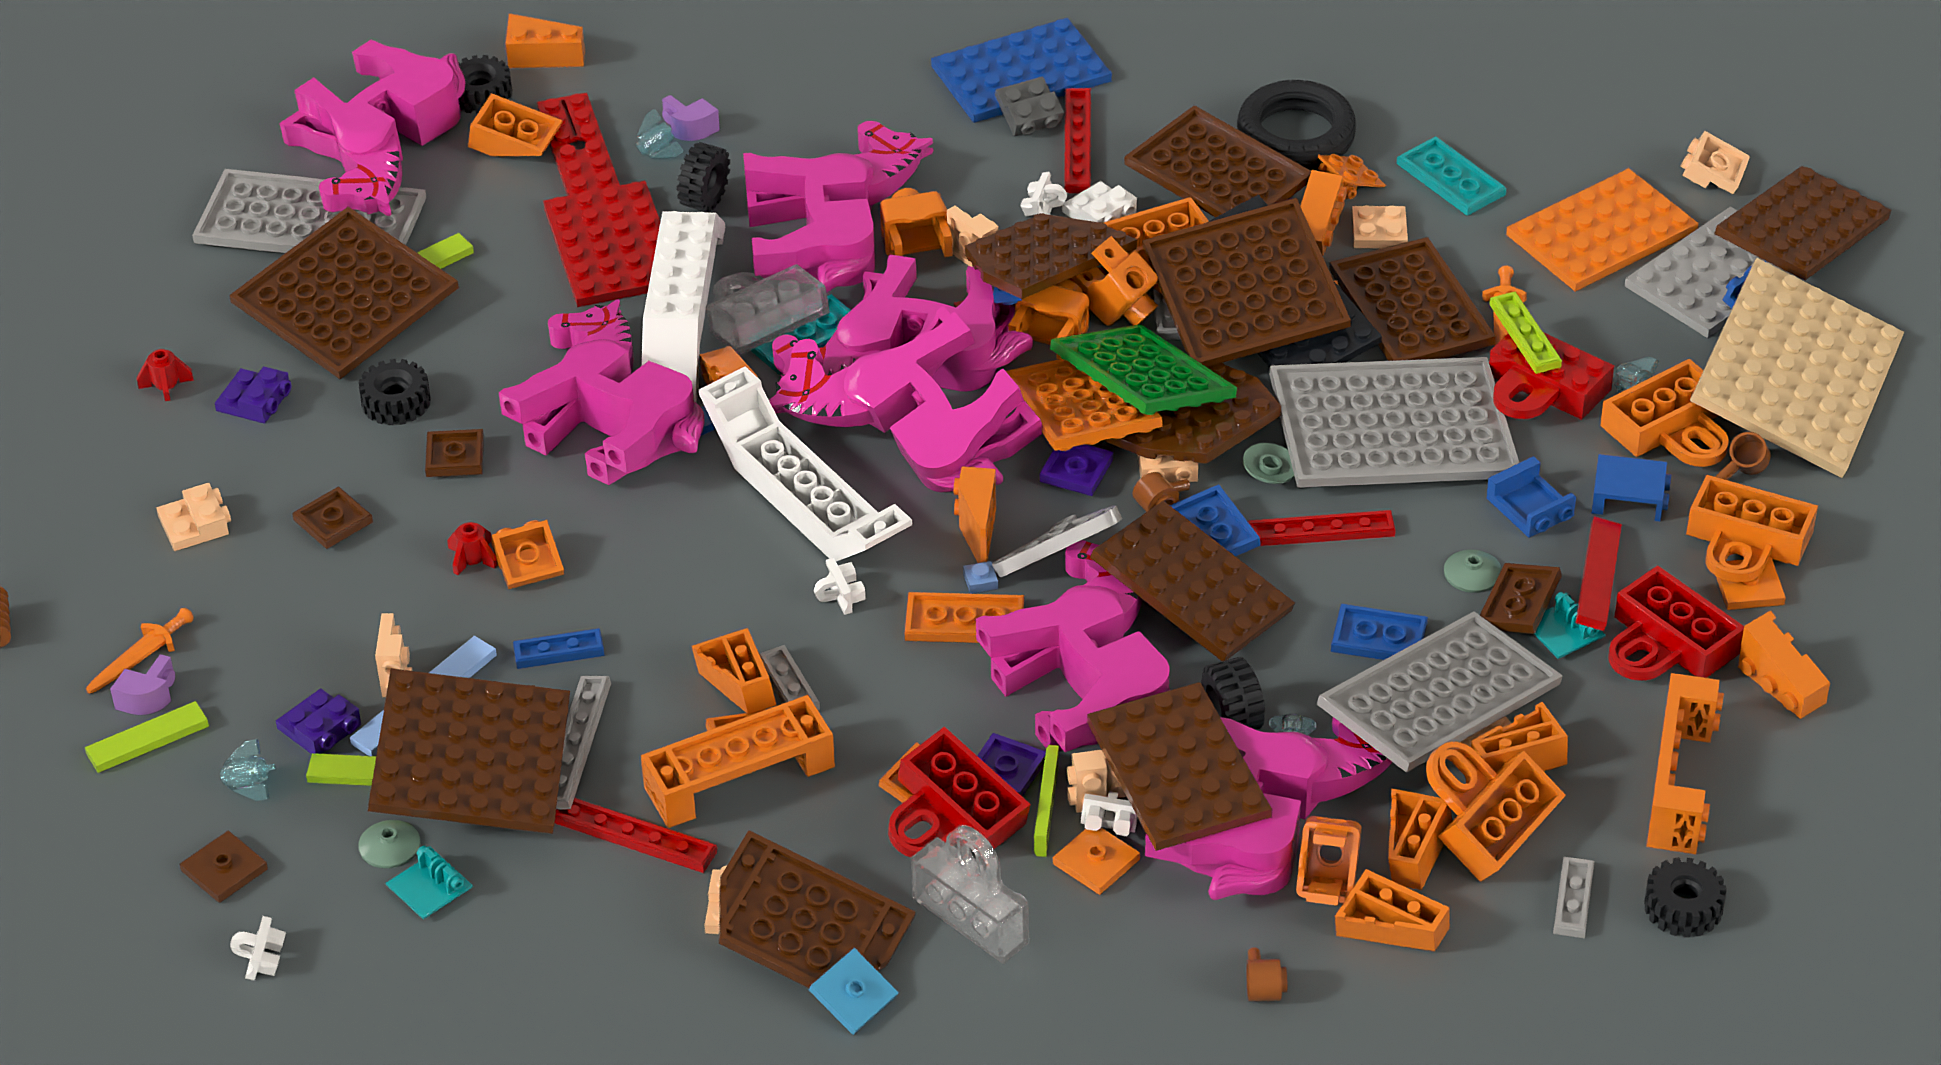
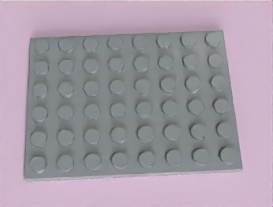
[1269,357,1519,488]

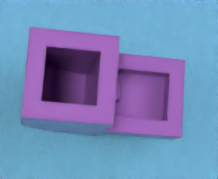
[662,95,720,141]
[110,654,175,715]

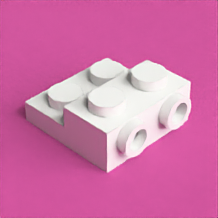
[1062,181,1137,223]

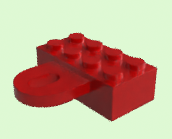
[1489,332,1614,420]
[1608,565,1744,681]
[888,726,1030,859]

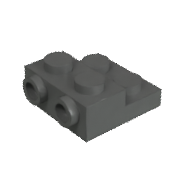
[995,76,1064,136]

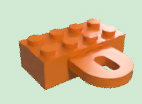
[1104,197,1208,293]
[1600,359,1729,467]
[1686,475,1818,582]
[1426,742,1566,882]

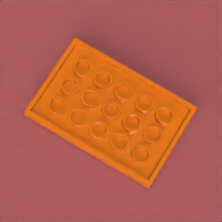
[1506,168,1699,292]
[1006,359,1162,451]

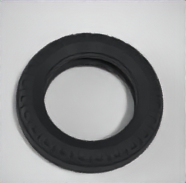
[1237,80,1356,170]

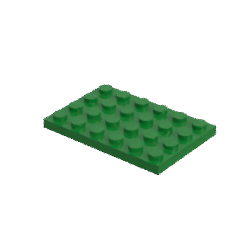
[1050,324,1237,415]

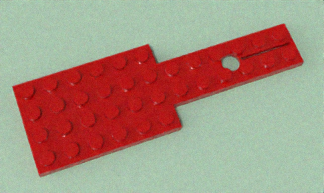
[537,92,660,307]

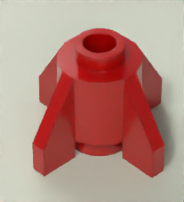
[137,349,194,401]
[447,522,498,575]

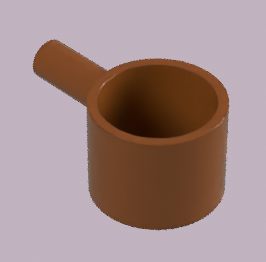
[1715,432,1771,480]
[1132,472,1190,512]
[1246,947,1287,1001]

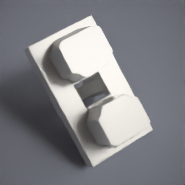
[1021,172,1067,217]
[814,558,866,615]
[1080,791,1137,836]
[230,916,286,980]

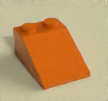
[468,93,562,156]
[953,467,996,563]

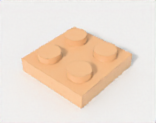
[1352,205,1408,248]

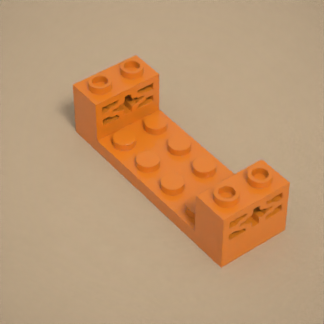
[1646,673,1724,854]
[641,695,835,828]

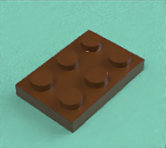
[1480,563,1562,634]

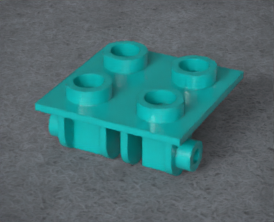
[1534,592,1606,659]
[386,846,473,919]

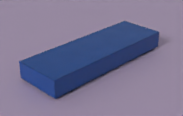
[513,628,605,669]

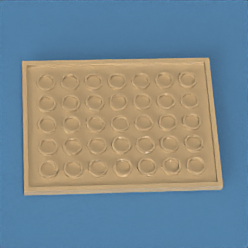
[1690,258,1904,478]

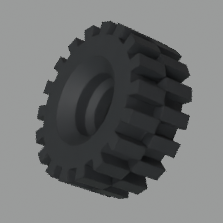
[458,55,512,114]
[677,142,731,212]
[359,359,431,425]
[1644,857,1726,937]

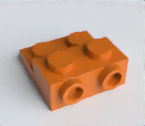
[492,520,564,590]

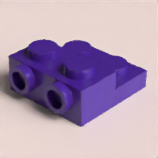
[215,366,291,424]
[276,688,362,754]

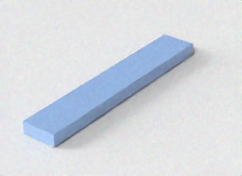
[350,636,497,756]

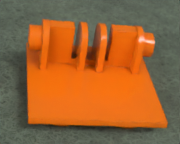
[1318,154,1386,199]

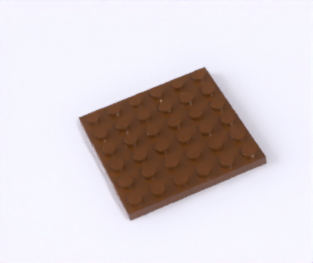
[1143,198,1351,367]
[229,207,459,379]
[368,668,570,834]

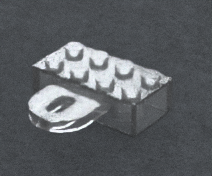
[705,264,830,355]
[911,825,1029,964]

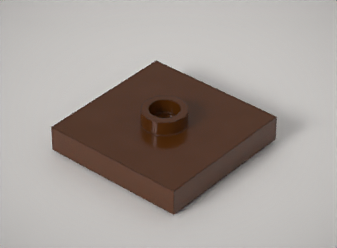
[425,429,484,477]
[292,486,373,549]
[180,830,268,903]

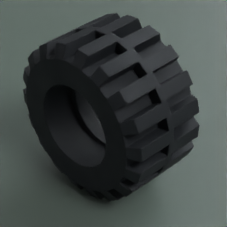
[1201,657,1265,730]

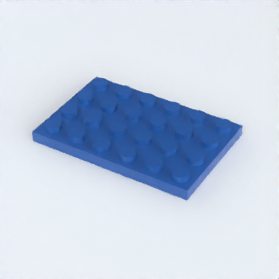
[931,18,1112,123]

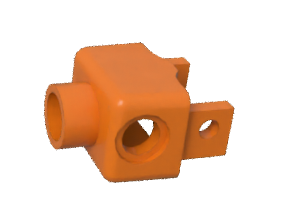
[880,188,953,257]
[1071,236,1158,326]
[1008,279,1089,359]
[1296,816,1362,906]

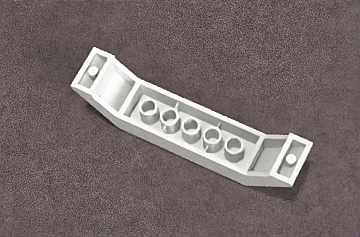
[642,211,725,403]
[699,367,912,561]

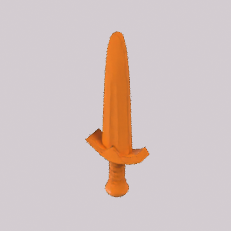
[1482,265,1527,345]
[86,608,194,694]

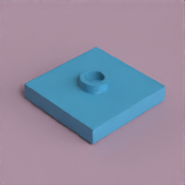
[809,948,899,1035]

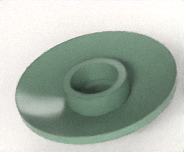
[1243,443,1295,484]
[1444,550,1502,593]
[359,820,420,868]

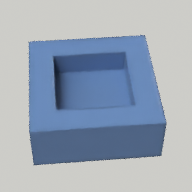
[963,561,998,594]

